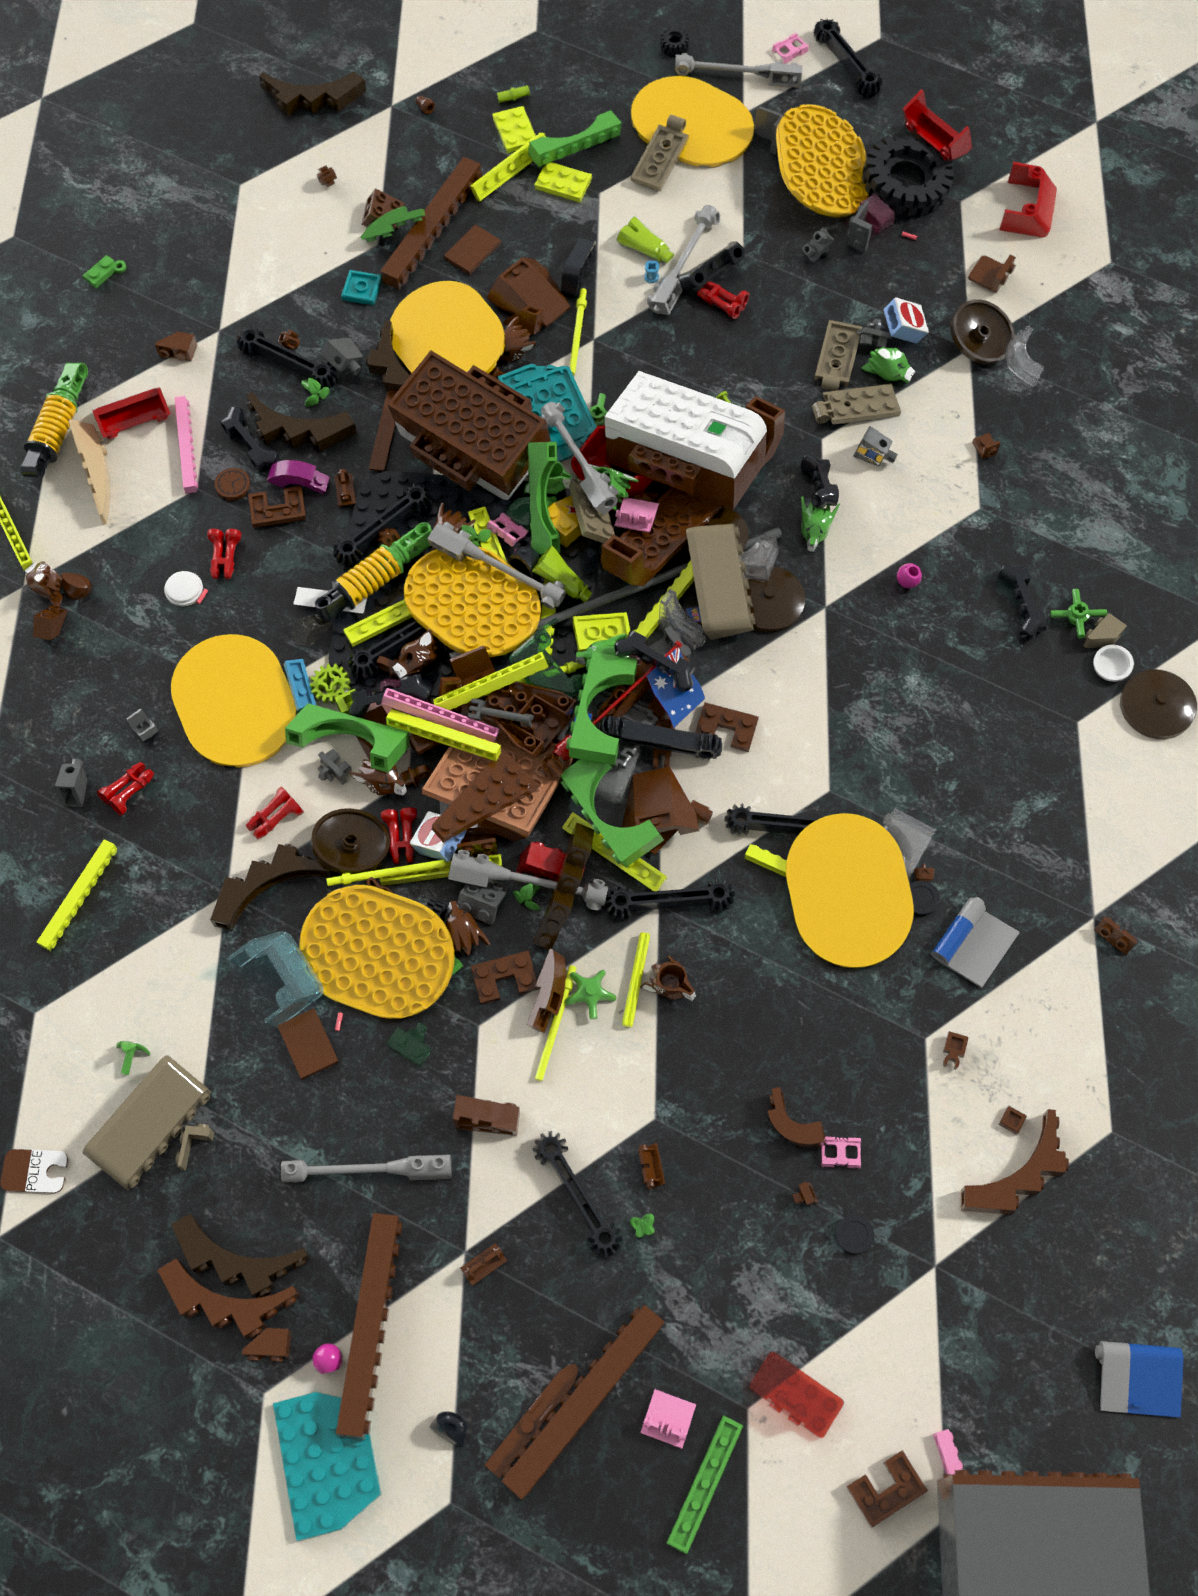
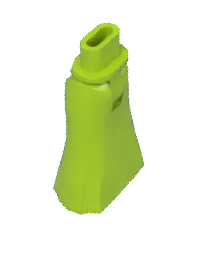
[616,216,674,264]
[532,546,592,602]

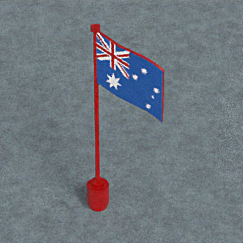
[552,641,705,761]

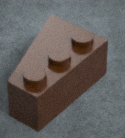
[453,1095,520,1136]

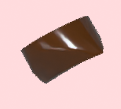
[61,573,92,599]

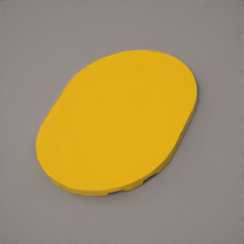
[631,76,754,167]
[776,104,869,217]
[390,281,505,374]
[404,546,541,657]
[171,634,297,768]
[786,814,914,968]
[299,885,454,1019]

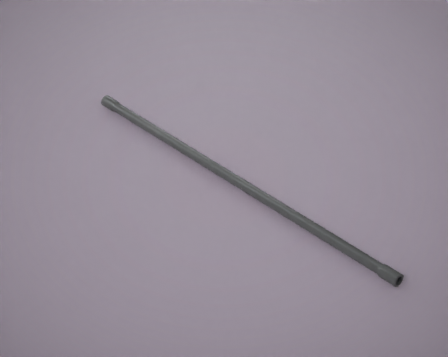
[449,527,782,659]

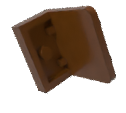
[968,254,1016,293]

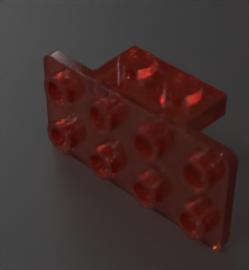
[749,1351,844,1438]

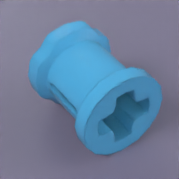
[644,261,659,283]

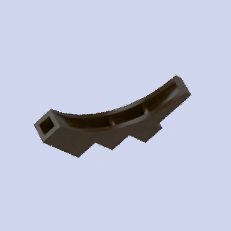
[259,71,366,116]
[366,321,410,391]
[246,392,357,452]
[533,823,594,950]
[210,844,334,931]
[171,1214,310,1298]

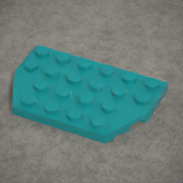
[498,364,596,462]
[273,1392,382,1541]

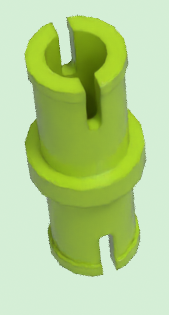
[497,85,530,103]

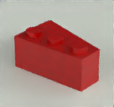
[516,842,585,881]

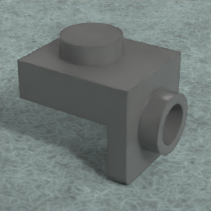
[126,709,159,741]

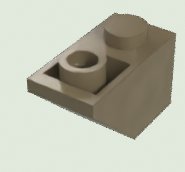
[1083,613,1127,648]

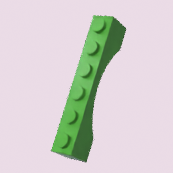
[528,111,621,167]
[527,442,560,554]

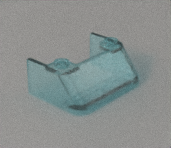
[227,931,323,1027]

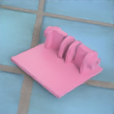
[615,497,659,533]
[640,1389,696,1448]

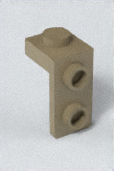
[175,1124,214,1171]

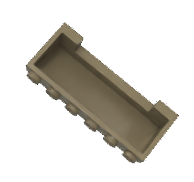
[686,524,755,640]
[83,1055,212,1191]

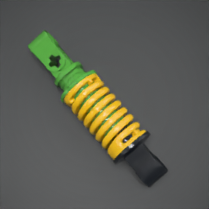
[21,363,88,478]
[314,522,432,621]

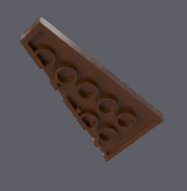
[432,748,538,843]

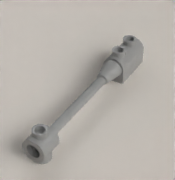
[675,53,803,87]
[647,205,720,315]
[540,402,618,515]
[428,522,566,609]
[448,850,608,910]
[281,1155,452,1183]

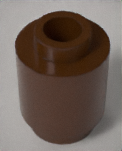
[691,800,713,825]

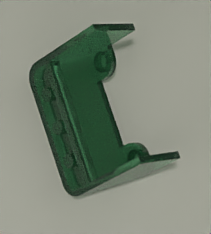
[510,617,584,699]

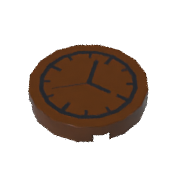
[215,468,251,501]

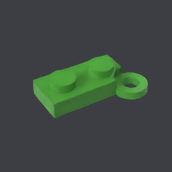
[83,255,127,288]

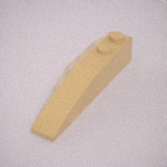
[69,420,110,525]

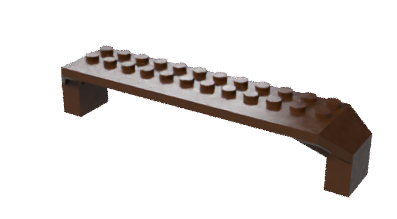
[600,396,785,586]

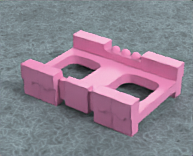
[772,33,809,64]
[487,513,528,547]
[821,1137,861,1169]

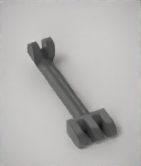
[467,698,534,727]

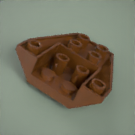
[487,257,570,328]
[484,681,577,757]
[621,766,699,835]

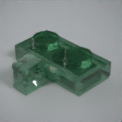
[386,1022,432,1066]

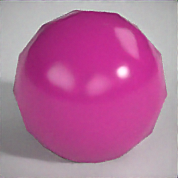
[896,563,922,589]
[313,1343,343,1374]

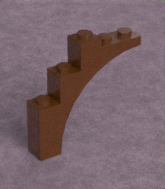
[961,1109,1069,1215]
[157,1258,300,1339]

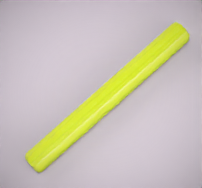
[622,932,650,1027]

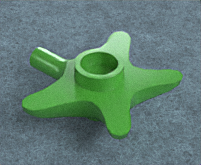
[565,970,617,1020]

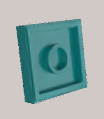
[341,270,382,305]

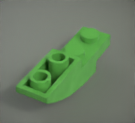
[360,206,425,242]

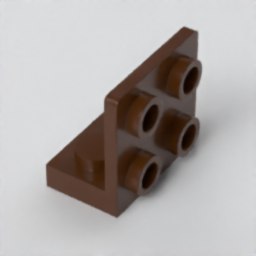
[361,188,404,230]
[450,645,495,687]
[457,834,498,858]

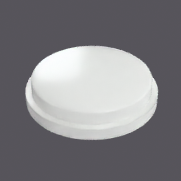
[164,571,203,606]
[1093,645,1134,682]

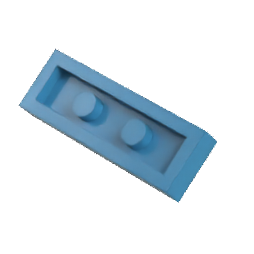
[284,659,316,712]

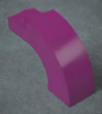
[267,460,329,494]

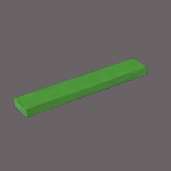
[666,1416,743,1554]

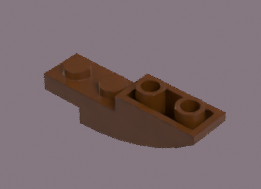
[597,661,653,718]
[527,949,566,1033]

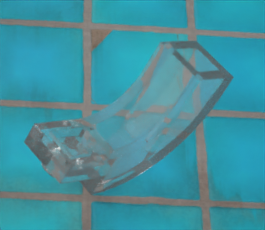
[1006,325,1044,388]

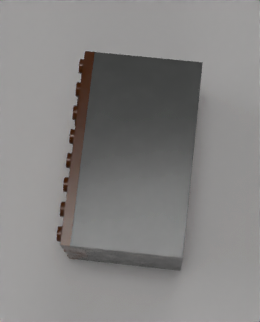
[937,1470,1150,1596]

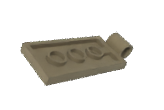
[631,114,689,192]
[814,320,862,391]
[812,384,901,424]
[569,478,615,543]

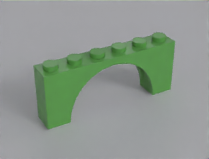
[566,652,637,765]
[285,703,409,773]
[561,759,664,867]

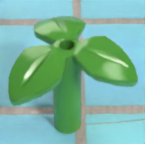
[301,378,330,407]
[462,525,491,547]
[513,883,542,911]
[116,1041,150,1075]

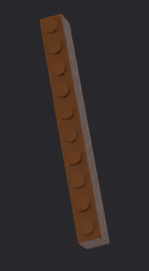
[380,157,482,290]
[336,1213,403,1441]
[502,1304,664,1501]

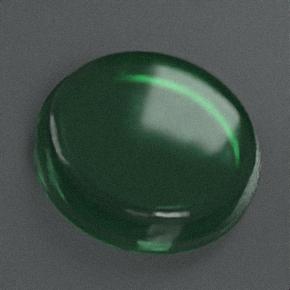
[507,497,531,531]

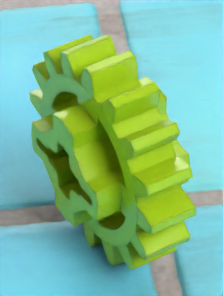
[310,663,351,704]

